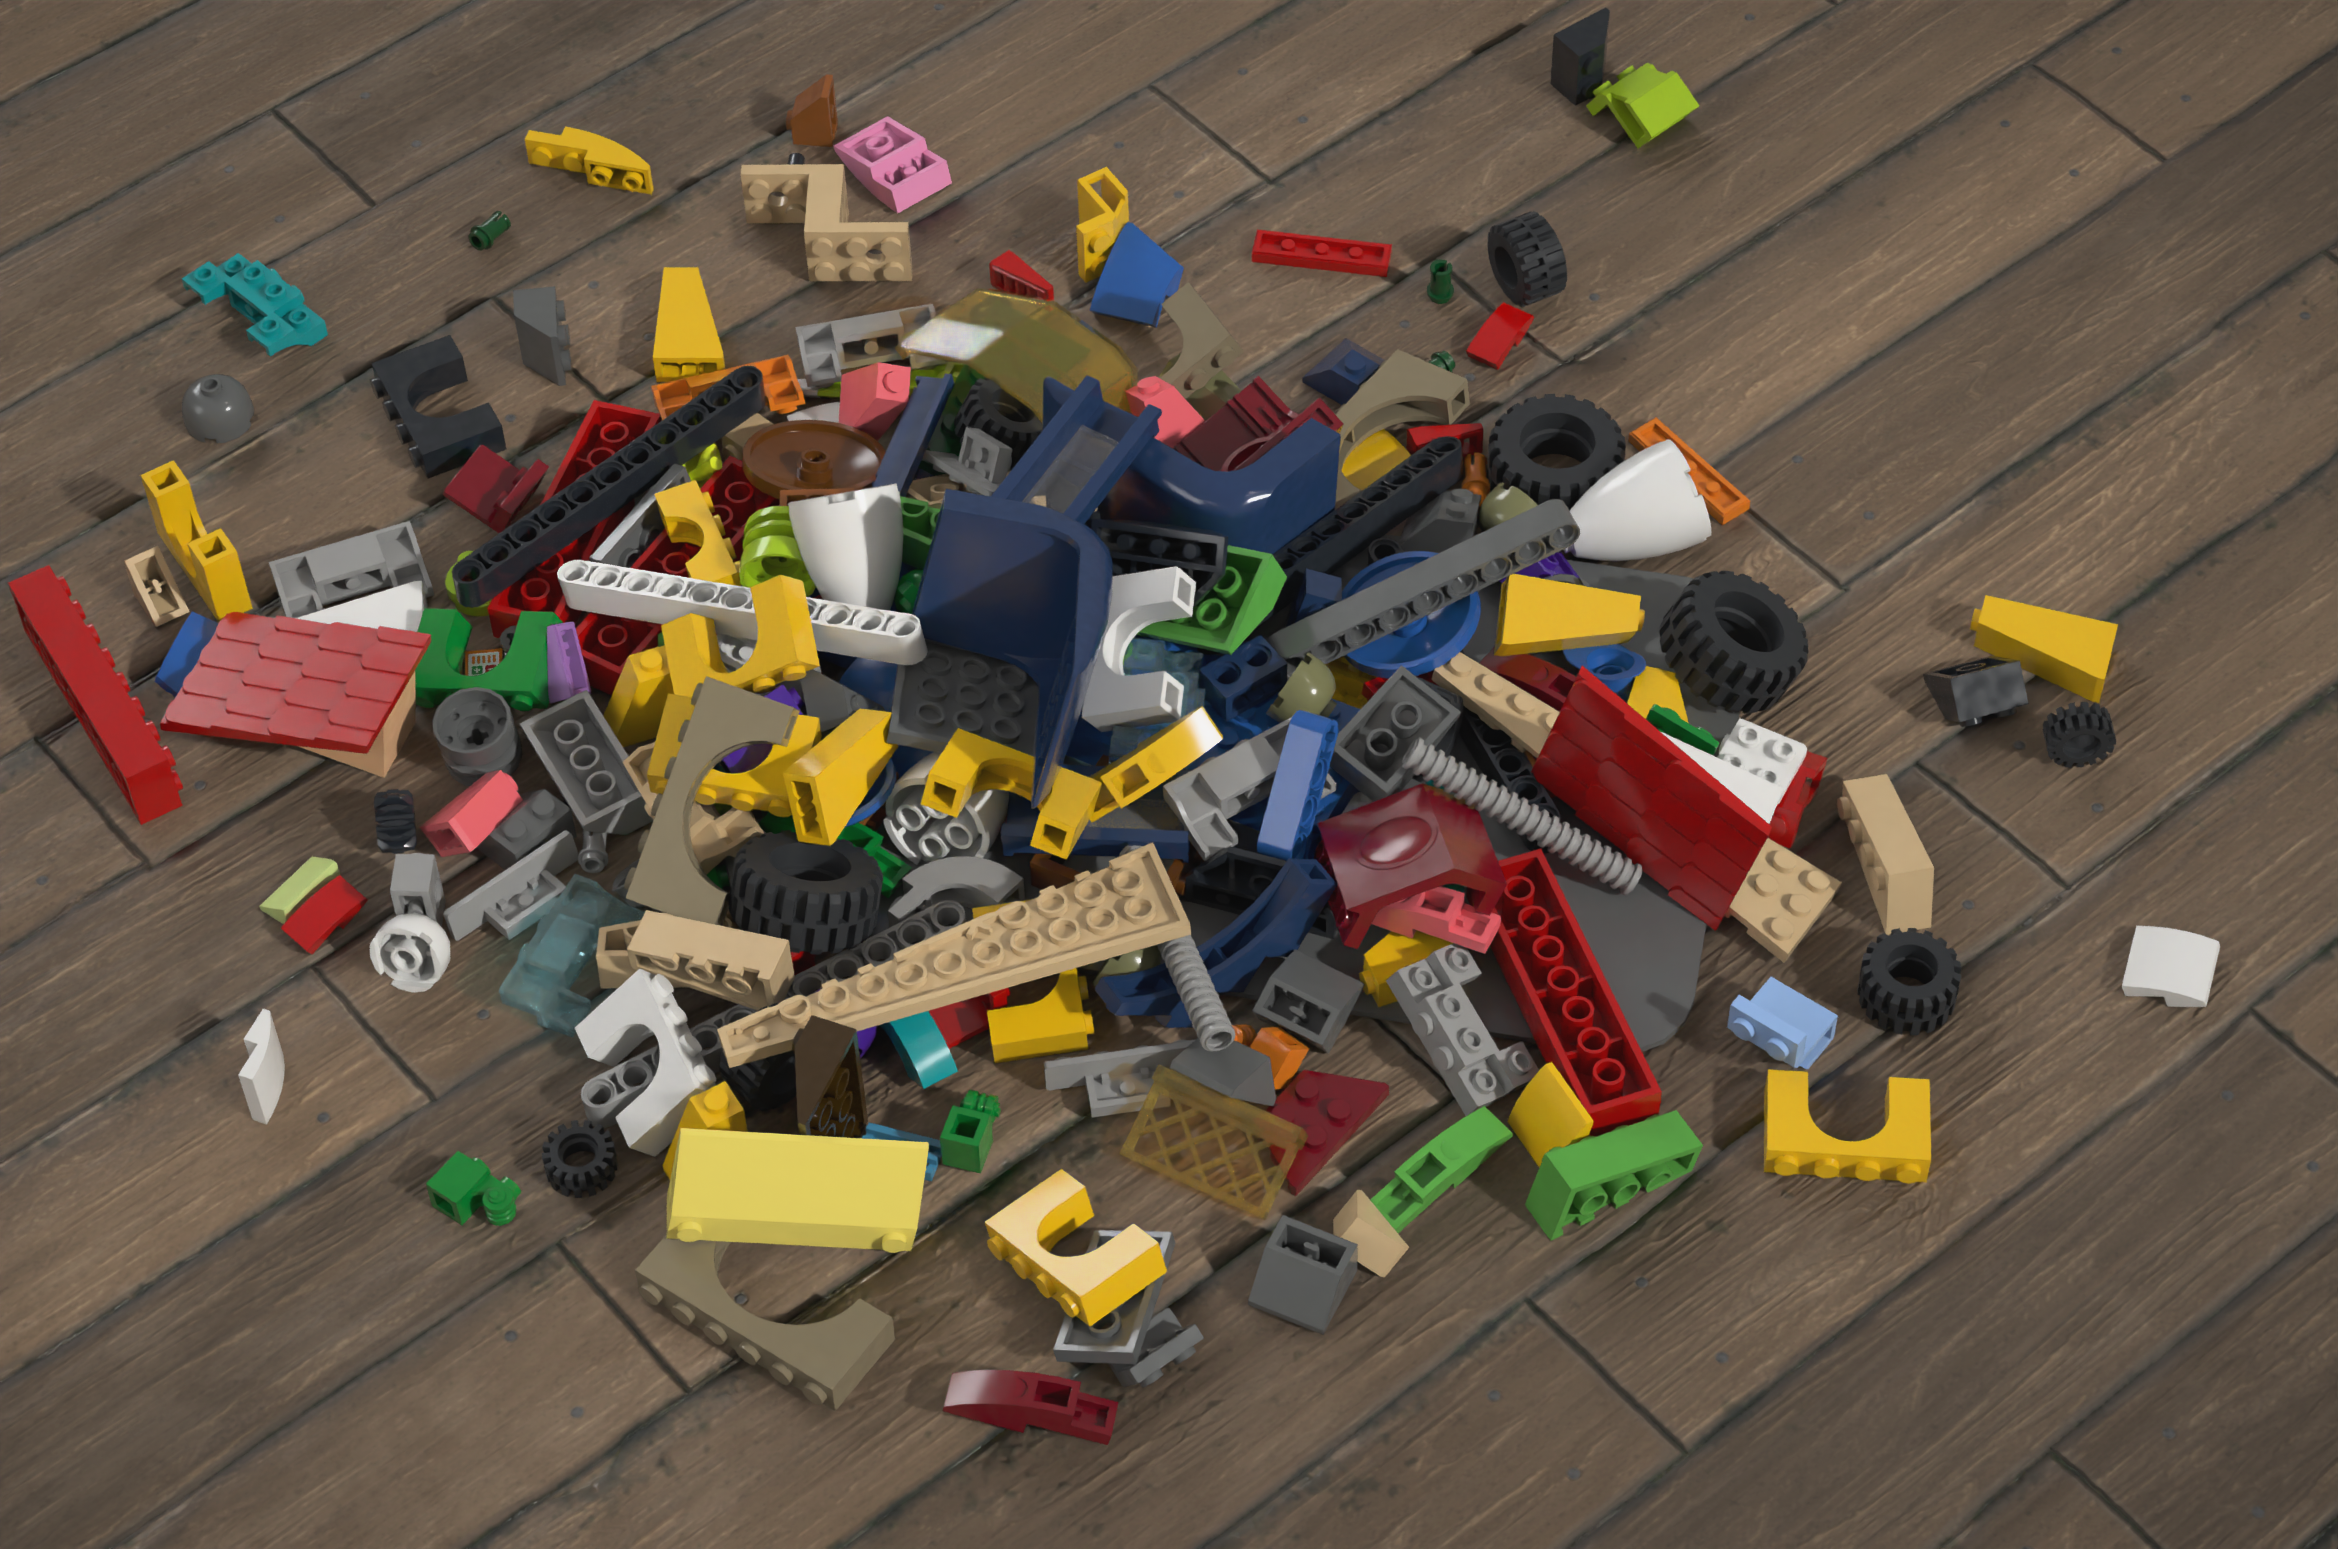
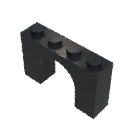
[370,335,507,479]

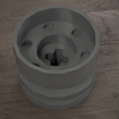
[432,687,523,786]

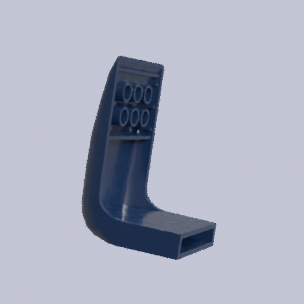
[1042,377,1341,555]
[911,489,1113,809]

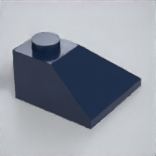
[1302,338,1385,405]

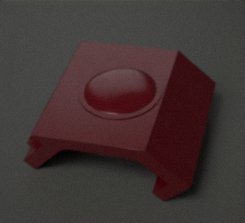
[1173,375,1344,472]
[1314,783,1507,949]

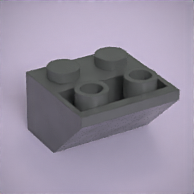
[513,286,572,386]
[1252,950,1365,1054]
[1248,1215,1358,1335]

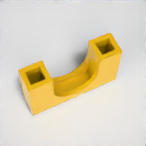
[141,460,253,622]
[661,575,820,697]
[647,693,822,817]
[921,728,1102,860]
[972,899,1094,1063]
[1764,1069,1931,1184]
[985,1169,1167,1327]

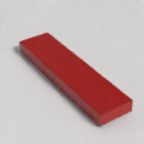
[1251,229,1392,277]

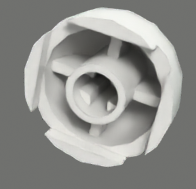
[370,913,450,992]

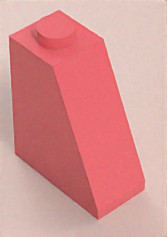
[839,362,911,441]
[1125,376,1205,449]
[420,770,523,857]

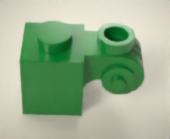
[940,1090,1001,1173]
[426,1151,521,1226]

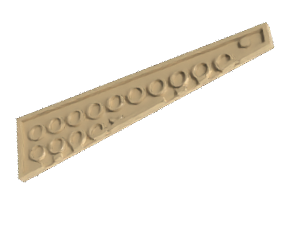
[1431,652,1842,963]
[717,842,1191,1068]

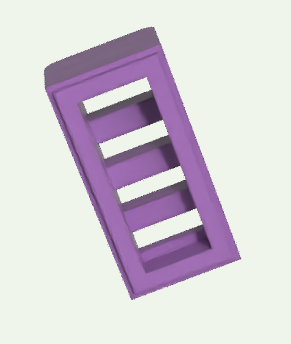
[547,621,592,703]

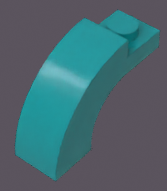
[879,1011,958,1089]

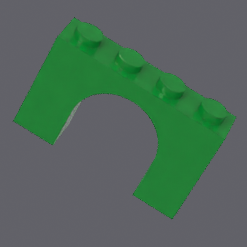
[415,608,563,711]

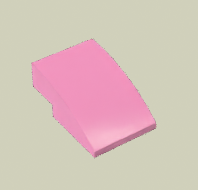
[834,116,952,213]

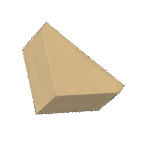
[124,546,190,627]
[1333,1190,1409,1277]

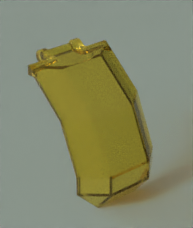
[895,287,1138,424]

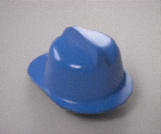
[1563,644,1646,701]

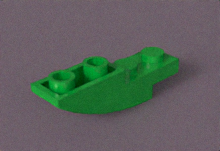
[759,812,912,898]

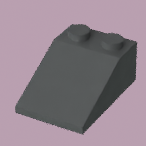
[1329,665,1461,802]

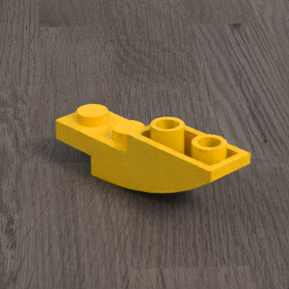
[525,126,654,195]
[1089,706,1223,823]

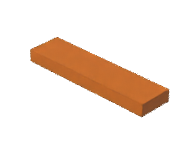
[1628,417,1750,526]

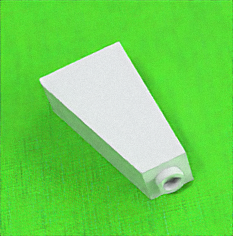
[297,581,428,632]

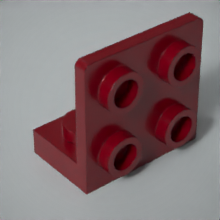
[443,445,549,533]

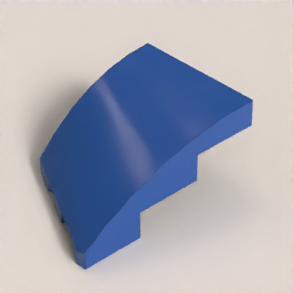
[1090,222,1184,328]
[155,611,218,697]

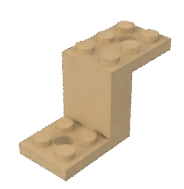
[741,164,913,281]

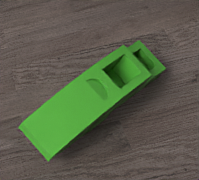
[1370,1106,1513,1233]

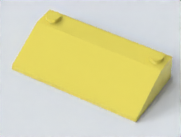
[666,1128,929,1253]

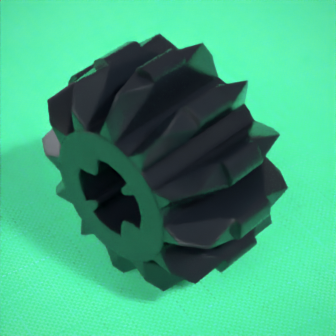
[374,788,417,854]

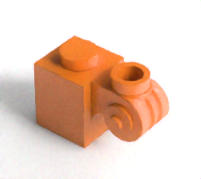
[1231,1024,1309,1089]

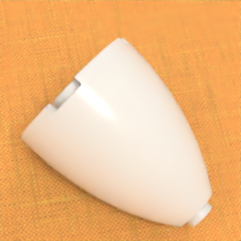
[1563,439,1712,561]
[788,484,903,611]
[883,752,1009,865]

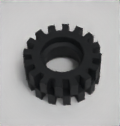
[2042,702,2116,768]
[542,1120,618,1198]

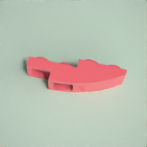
[1372,886,1501,954]

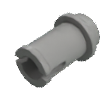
[578,830,609,873]

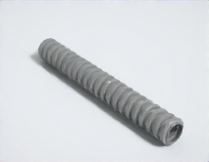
[1402,737,1642,895]
[1119,846,1236,1052]

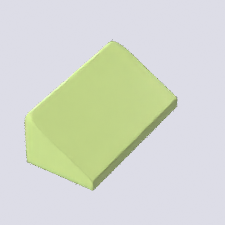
[259,856,340,924]

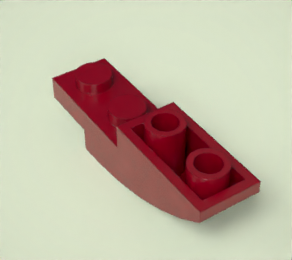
[1479,647,1576,712]
[942,1370,1119,1445]

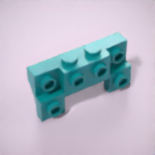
[182,253,328,356]

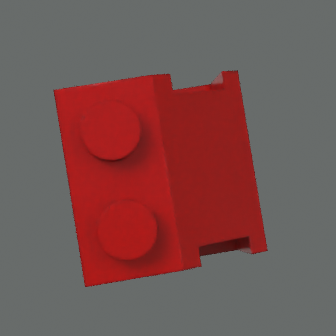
[1768,751,1828,848]

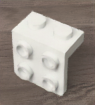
[1717,718,1807,804]

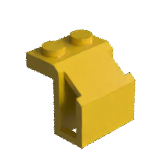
[1076,167,1129,283]

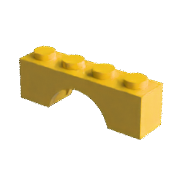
[654,480,741,586]

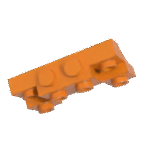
[651,355,805,420]

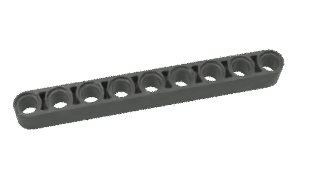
[1266,499,1580,680]

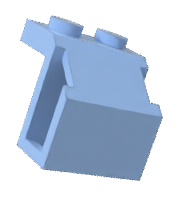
[1727,977,1838,1069]

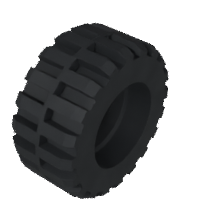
[1487,394,1626,511]
[1659,571,1808,714]
[728,830,883,954]

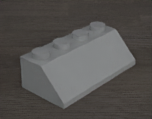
[520,690,654,835]

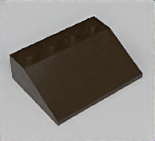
[792,1015,868,1138]

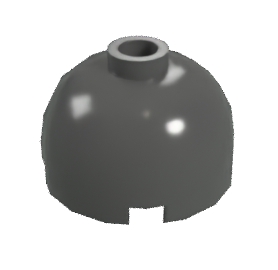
[182,374,254,443]

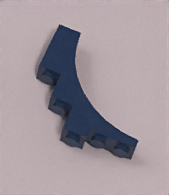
[1095,858,1338,1028]

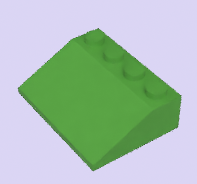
[1136,545,1287,655]

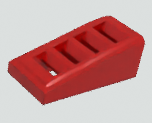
[989,250,1055,314]
[1406,423,1483,458]

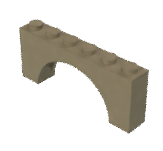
[1335,349,1470,510]
[624,676,800,926]
[635,1234,895,1411]

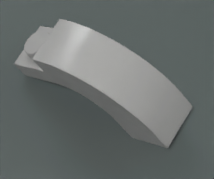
[888,856,1025,928]

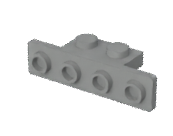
[923,427,1012,496]
[443,830,578,941]
[1044,1040,1195,1118]

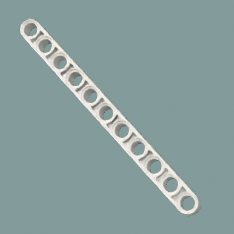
[557,560,928,665]

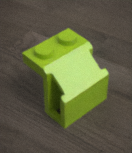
[1586,63,1700,149]

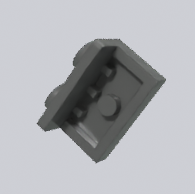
[1108,1308,1204,1388]

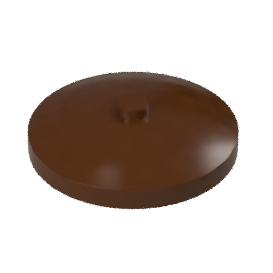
[742,420,886,500]

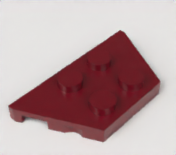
[1255,1070,1389,1197]

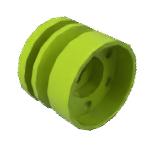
[739,506,816,597]

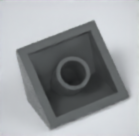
[1170,1038,1276,1106]

